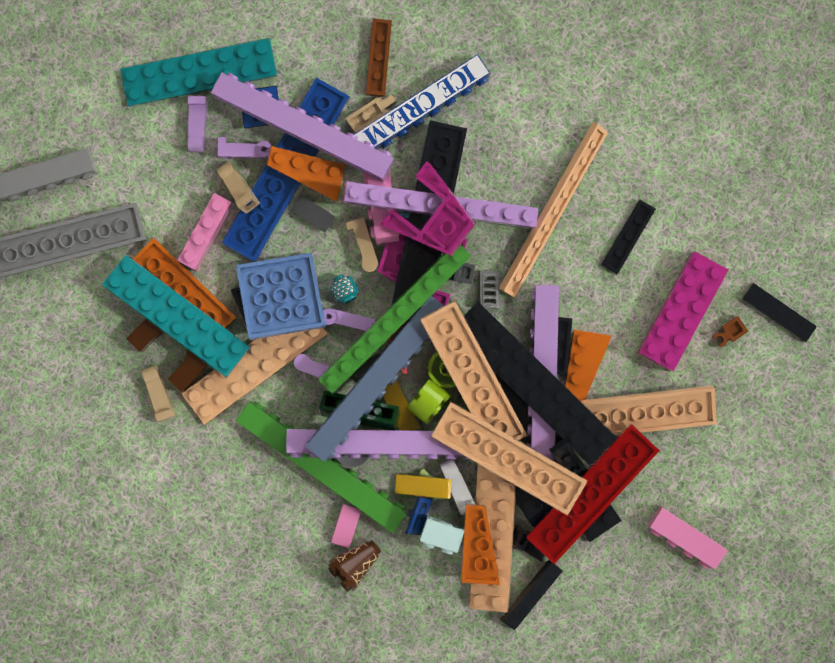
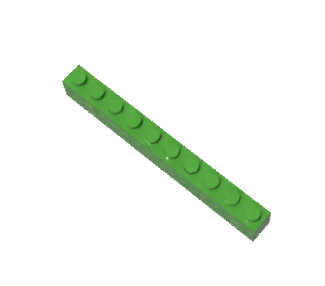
[319,244,471,394]
[236,401,407,533]

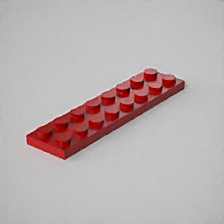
[526,424,660,564]

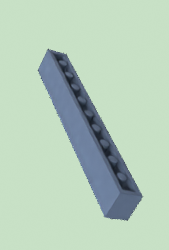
[305,296,443,462]

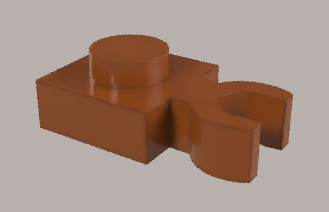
[712,316,749,347]

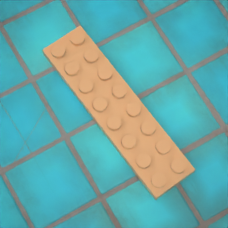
[420,300,527,440]
[182,328,328,425]
[581,386,717,436]
[432,402,587,515]
[469,464,516,612]

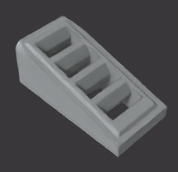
[480,271,500,309]

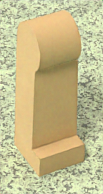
[217,161,260,214]
[345,217,378,273]
[142,365,176,422]

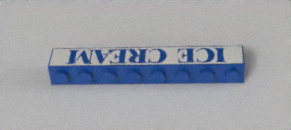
[354,54,490,150]

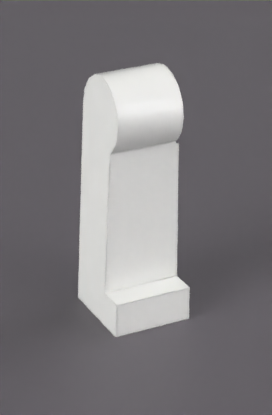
[440,460,475,515]

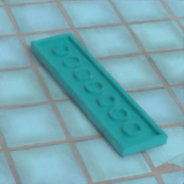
[120,38,278,107]
[102,255,250,378]

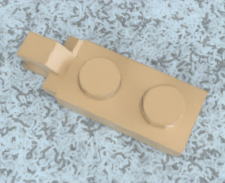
[345,95,396,134]

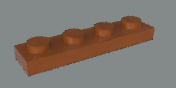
[366,18,392,97]

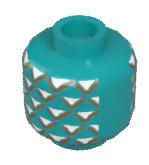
[330,274,359,304]

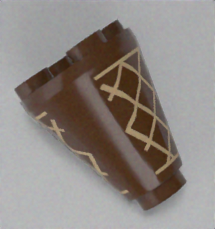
[328,540,381,592]

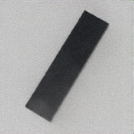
[601,199,656,274]
[742,283,817,342]
[500,560,563,631]

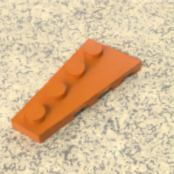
[266,146,345,202]
[565,330,612,401]
[461,504,500,585]

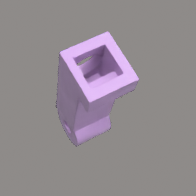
[188,96,208,152]
[218,137,271,159]
[323,308,376,331]
[294,354,345,386]

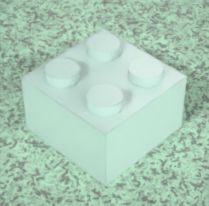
[420,515,465,555]

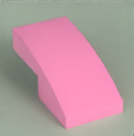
[331,504,361,549]

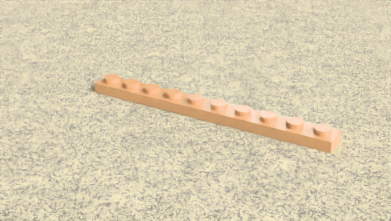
[499,122,608,298]

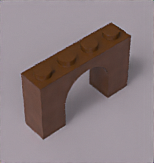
[126,319,209,392]

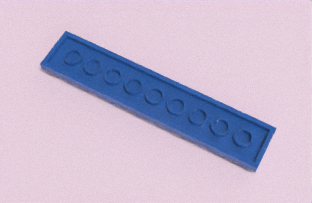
[222,77,350,262]

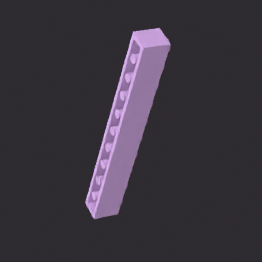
[211,72,394,182]
[342,182,538,229]
[527,285,559,461]
[286,429,471,460]

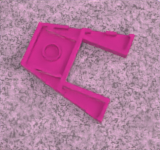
[380,161,475,256]
[377,235,467,306]

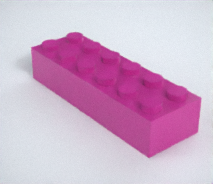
[637,251,729,371]

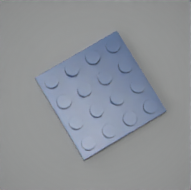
[236,253,326,340]

